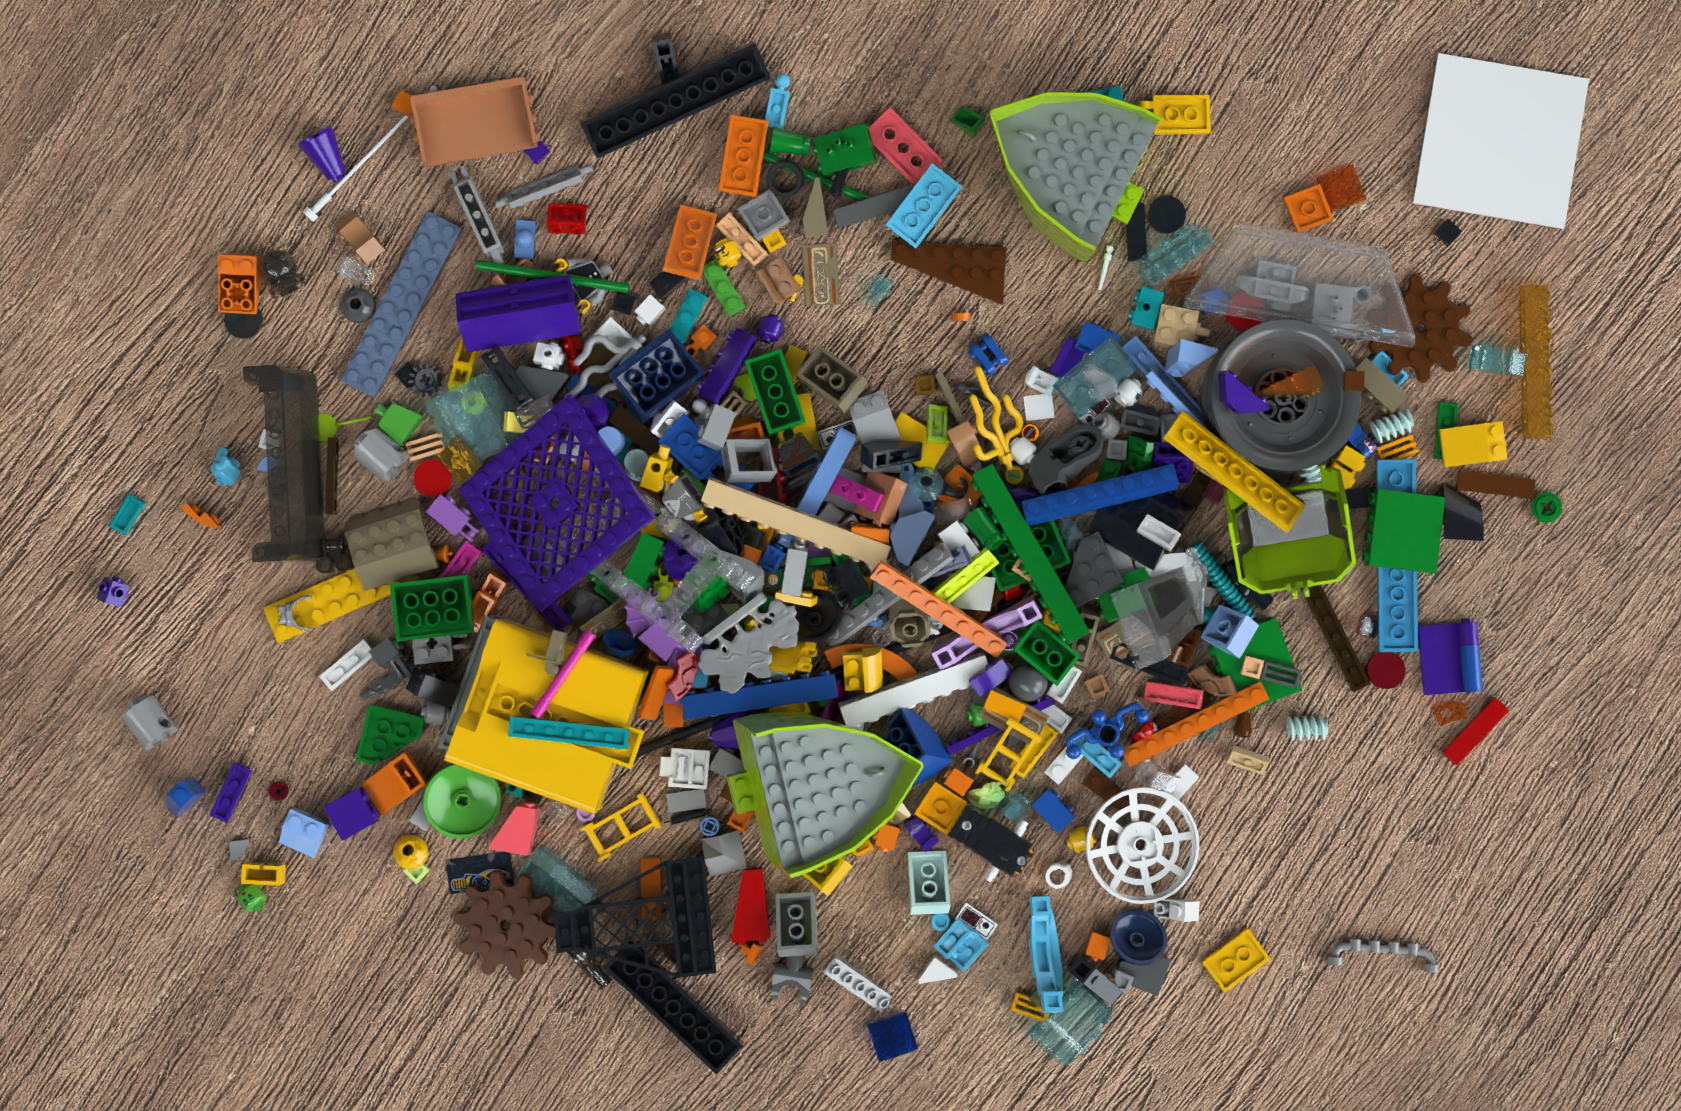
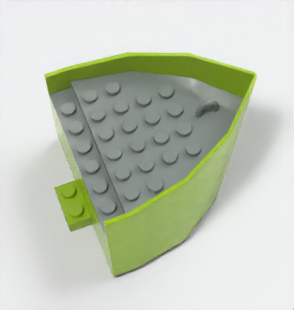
[990,92,1162,263]
[726,710,923,878]

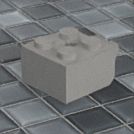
[412,633,469,665]

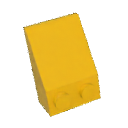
[1439,421,1507,467]
[802,857,852,896]

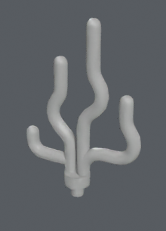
[563,334,647,399]

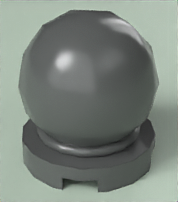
[1008,663,1048,702]

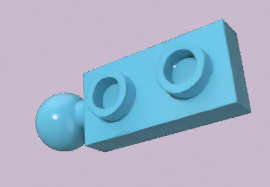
[765,74,790,129]

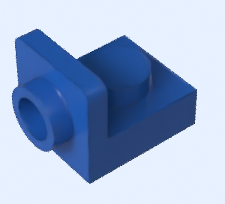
[758,542,787,574]

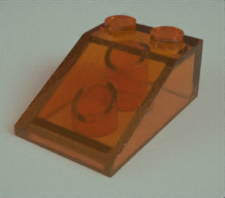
[1254,365,1325,399]

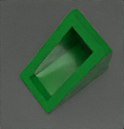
[950,106,986,139]

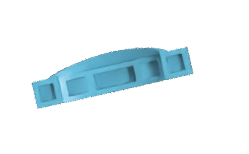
[1028,896,1064,1013]

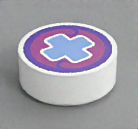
[1000,631,1017,651]

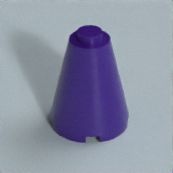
[298,126,345,182]

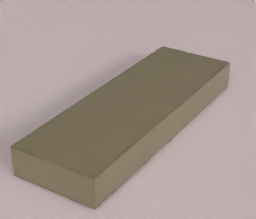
[935,371,966,425]

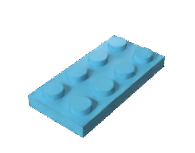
[885,163,962,248]

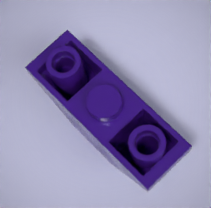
[1218,370,1270,414]

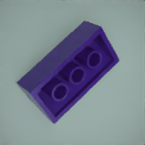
[697,328,757,405]

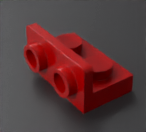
[546,203,587,235]

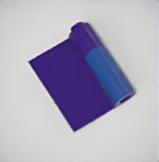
[1418,618,1483,695]

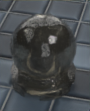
[258,250,307,299]

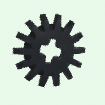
[408,363,442,397]

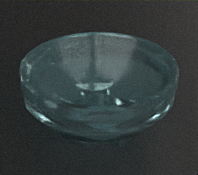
[908,467,943,502]

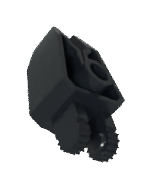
[705,507,744,555]

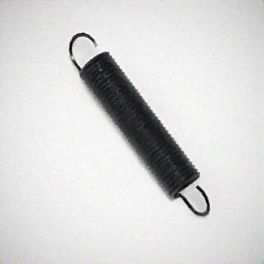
[664,808,712,825]

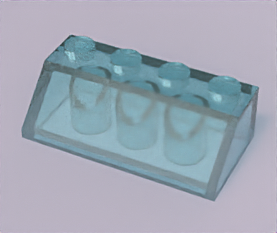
[1053,336,1137,419]
[516,844,601,913]

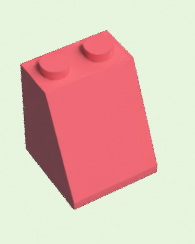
[489,801,540,856]

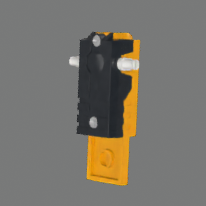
[914,781,1033,882]

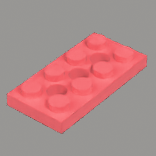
[869,107,944,184]

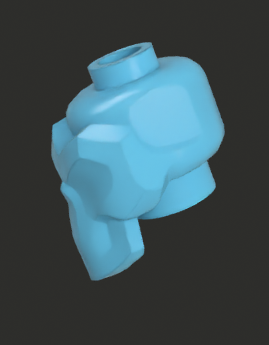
[211,446,241,486]

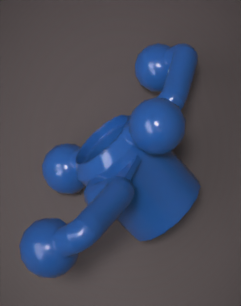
[1065,702,1149,759]

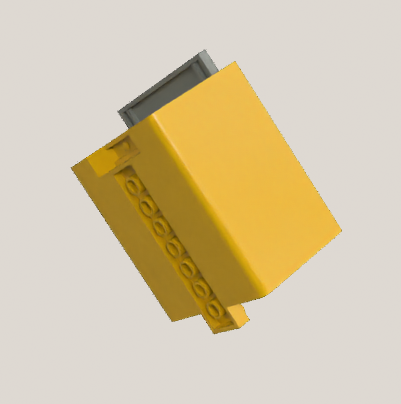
[438,616,652,814]

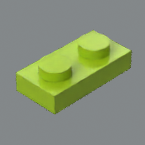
[926,404,948,444]

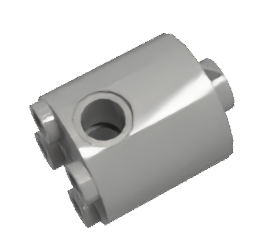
[353,428,410,483]
[121,695,179,752]

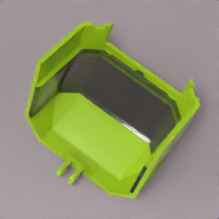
[1223,463,1356,599]

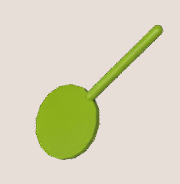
[309,413,373,442]

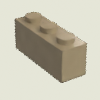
[1355,357,1408,415]

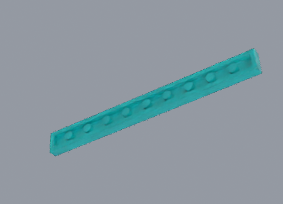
[615,288,708,465]

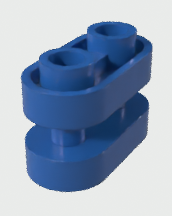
[967,332,1009,376]

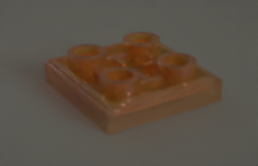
[1316,164,1366,213]

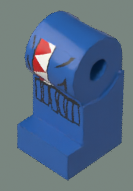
[1346,423,1377,460]

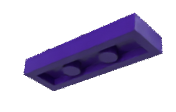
[210,762,253,823]

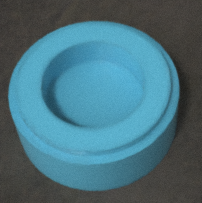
[931,913,950,931]

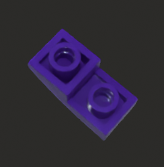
[969,657,1012,697]

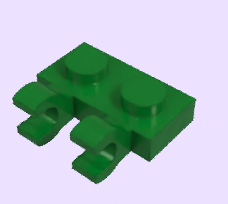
[1126,434,1154,472]

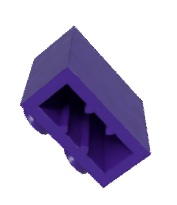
[1151,442,1193,483]
[324,787,379,841]

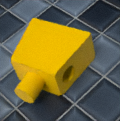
[640,444,673,492]

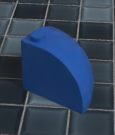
[882,708,952,787]

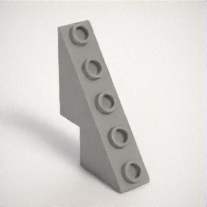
[823,952,892,1012]

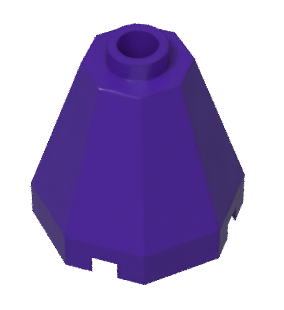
[710,710,751,749]

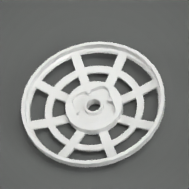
[1085,787,1199,904]

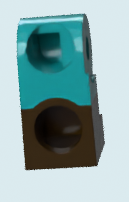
[505,784,542,804]

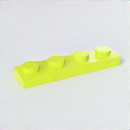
[931,547,999,603]

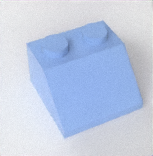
[1165,339,1218,377]
[1200,604,1259,658]
[279,807,330,858]

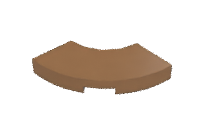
[1187,665,1237,696]

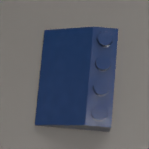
[608,329,705,424]

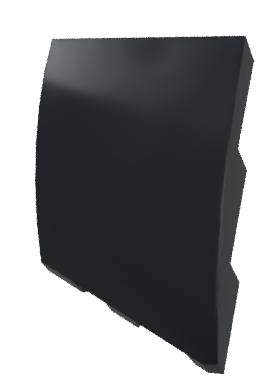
[1441,484,1484,541]

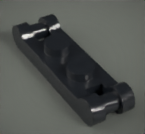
[481,344,536,413]

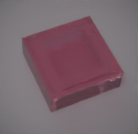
[1202,479,1224,506]

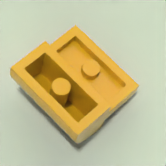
[843,647,883,693]

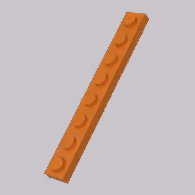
[870,560,1008,658]
[1124,681,1269,767]

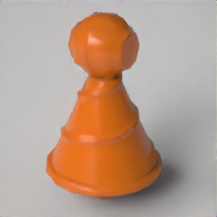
[434,545,453,564]

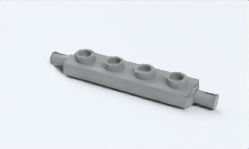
[494,164,593,209]

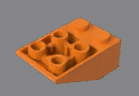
[218,253,262,314]
[361,752,429,816]

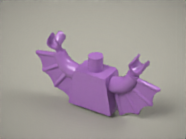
[624,586,715,671]

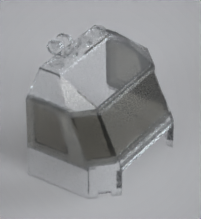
[1110,547,1209,669]

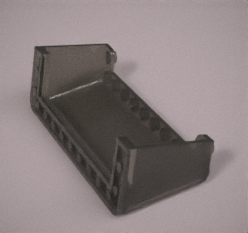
[243,365,326,564]

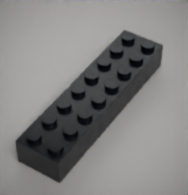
[604,938,744,1075]

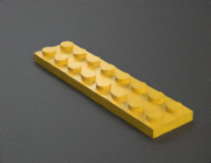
[1163,411,1305,533]
[263,568,419,643]

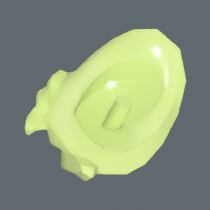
[967,782,1006,809]

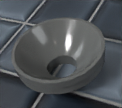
[340,288,376,323]

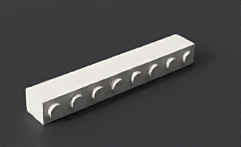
[838,651,988,728]

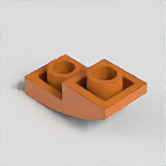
[181,503,223,529]

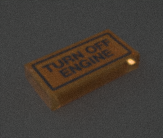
[1169,273,1211,300]

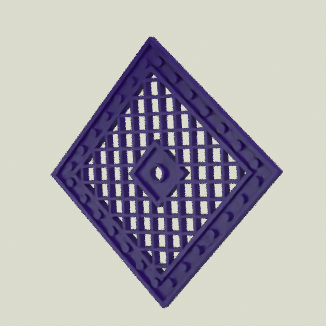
[458,394,656,612]

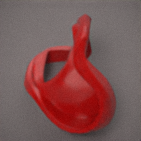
[1131,720,1160,743]

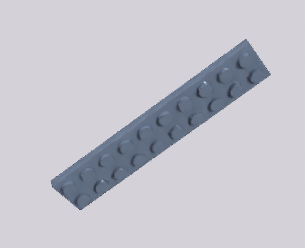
[340,211,463,398]

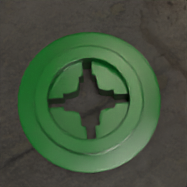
[1531,492,1562,523]

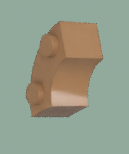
[335,210,385,264]
[946,420,986,468]

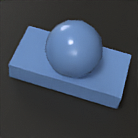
[514,220,536,260]

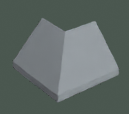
[701,830,748,876]

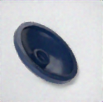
[1110,910,1167,966]

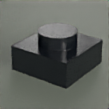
[394,362,416,389]

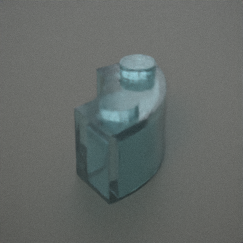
[1468,343,1527,377]

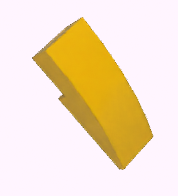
[448,335,479,394]

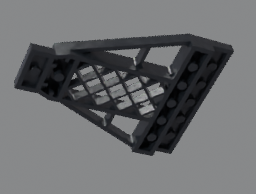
[553,856,717,978]

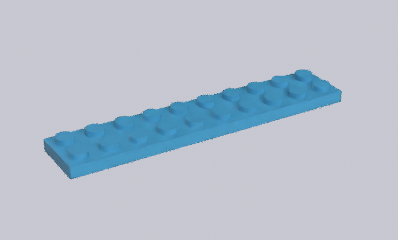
[1376,459,1418,652]

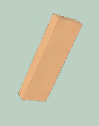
[715,212,768,268]

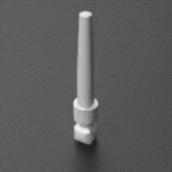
[1098,245,1114,290]

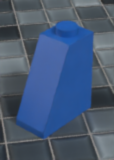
[165,778,207,818]

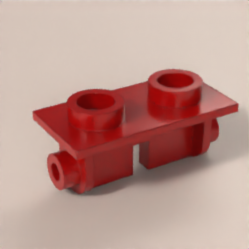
[561,334,587,375]

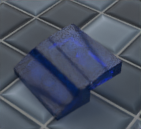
[867,1012,918,1062]

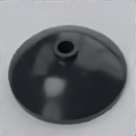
[788,589,842,643]

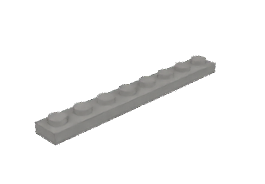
[827,542,954,647]

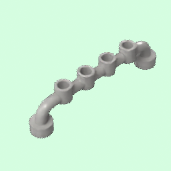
[1327,939,1439,973]

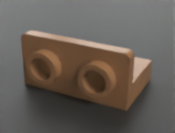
[756,257,801,304]

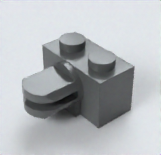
[369,638,412,680]

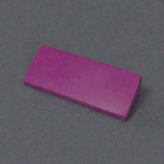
[820,679,848,722]

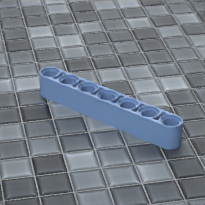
[777,427,857,548]

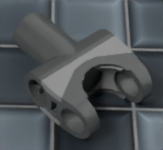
[772,956,813,1004]

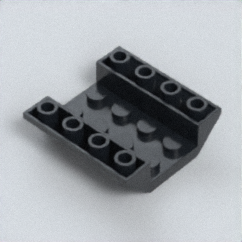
[1088,470,1195,571]

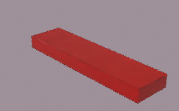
[1441,697,1510,766]

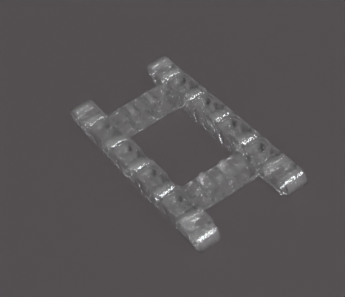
[539,466,756,654]

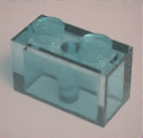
[998,792,1030,824]

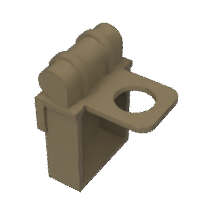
[526,630,568,675]

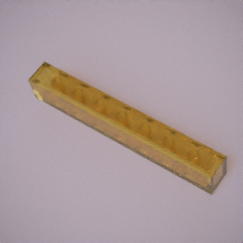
[1519,285,1554,440]

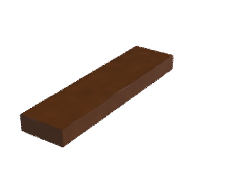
[1456,471,1536,499]

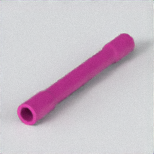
[530,630,596,719]

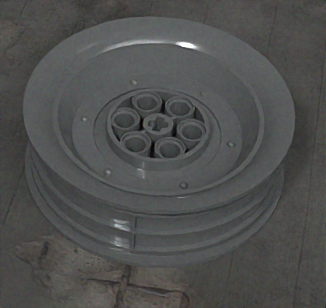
[1201,320,1361,475]

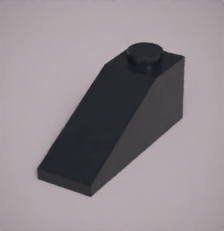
[652,33,679,83]
[860,441,923,470]

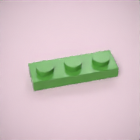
[703,259,746,318]

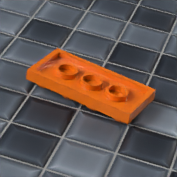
[718,115,769,198]
[663,204,717,280]

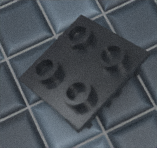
[822,558,869,607]

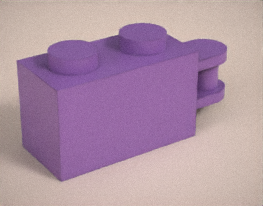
[426,494,480,542]

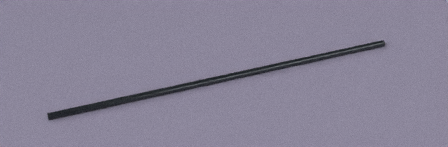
[616,599,1016,766]

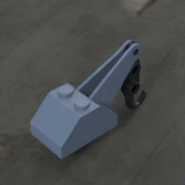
[889,463,968,571]

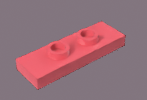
[1143,681,1204,709]

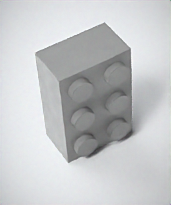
[776,892,818,957]

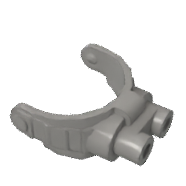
[278,595,313,631]

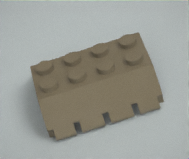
[345,497,439,591]

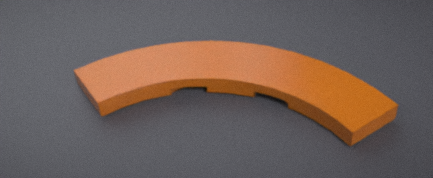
[824,643,918,681]

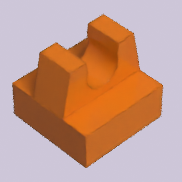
[739,943,764,964]

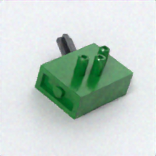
[813,123,878,197]

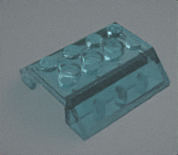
[424,369,522,461]

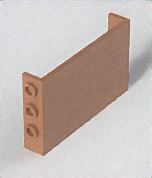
[410,76,540,168]

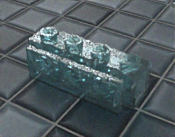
[1137,223,1215,287]

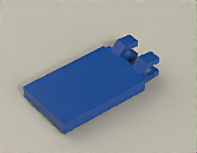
[658,413,724,480]

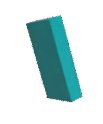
[109,493,147,536]

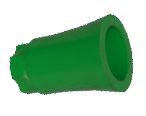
[769,126,811,155]
[963,507,1004,551]

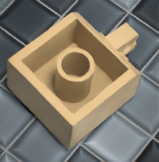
[1152,304,1210,348]

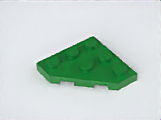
[355,704,425,765]

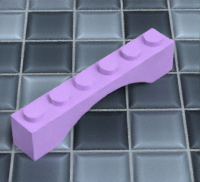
[931,594,1043,670]

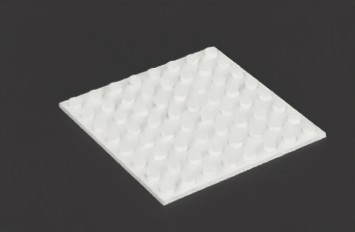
[1413,53,1589,229]

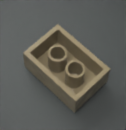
[796,345,868,413]

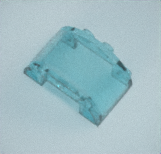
[1027,979,1114,1067]

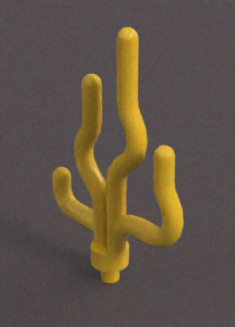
[969,366,1023,470]

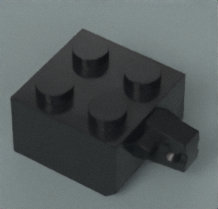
[406,666,460,707]

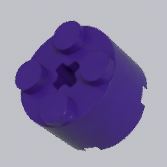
[566,394,611,431]
[663,535,702,581]

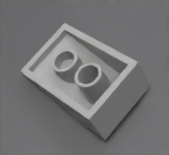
[849,390,902,444]
[707,547,765,604]

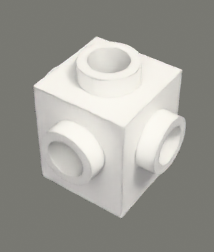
[533,342,565,371]

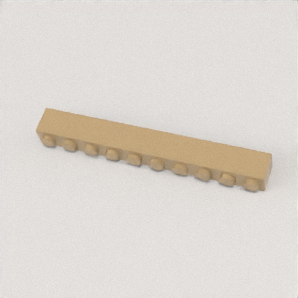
[701,477,891,568]

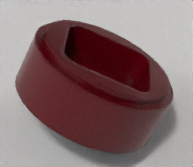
[268,781,289,802]

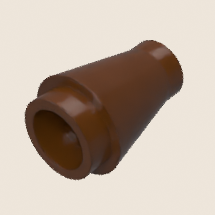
[1233,710,1252,738]

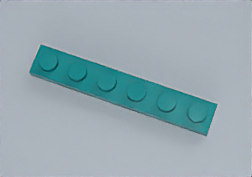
[508,716,630,749]

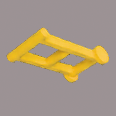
[975,717,1043,793]
[579,792,662,863]

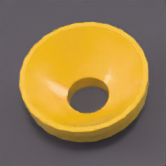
[393,835,429,870]

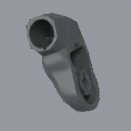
[1029,424,1103,496]

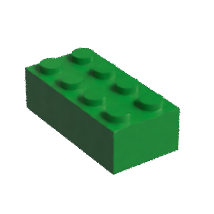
[745,349,806,436]

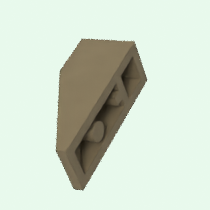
[799,177,828,238]
[1071,603,1101,667]

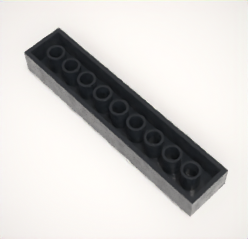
[580,41,771,159]

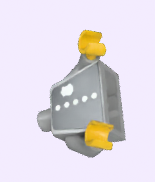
[553,258,613,314]

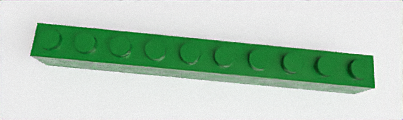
[971,464,1090,645]

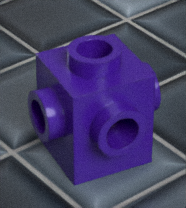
[96,576,129,608]

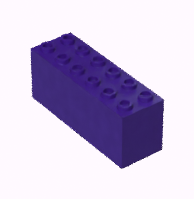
[455,275,581,353]

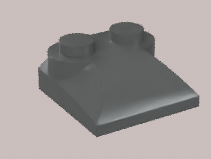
[565,586,612,631]

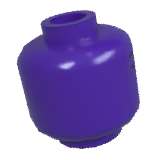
[756,314,784,344]

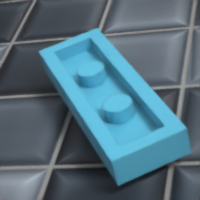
[1070,726,1122,778]

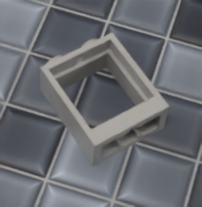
[721,439,777,483]
[781,539,809,597]

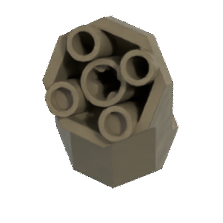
[889,583,931,648]

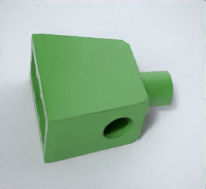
[374,403,424,447]

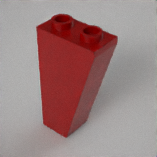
[731,867,771,945]

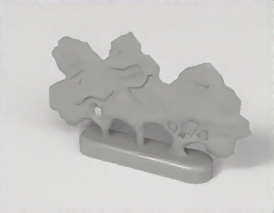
[698,593,799,694]

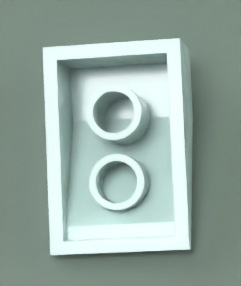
[908,851,950,915]

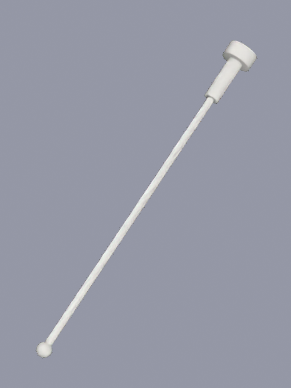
[302,85,437,222]

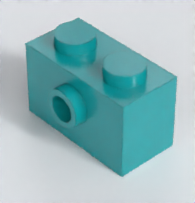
[1128,286,1164,332]

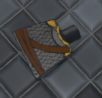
[777,429,822,478]

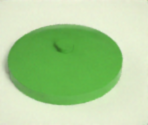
[423,764,501,839]

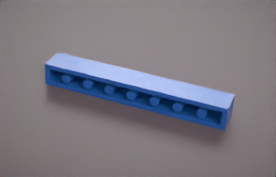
[1021,464,1178,526]
[681,671,838,720]

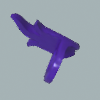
[1007,486,1039,511]

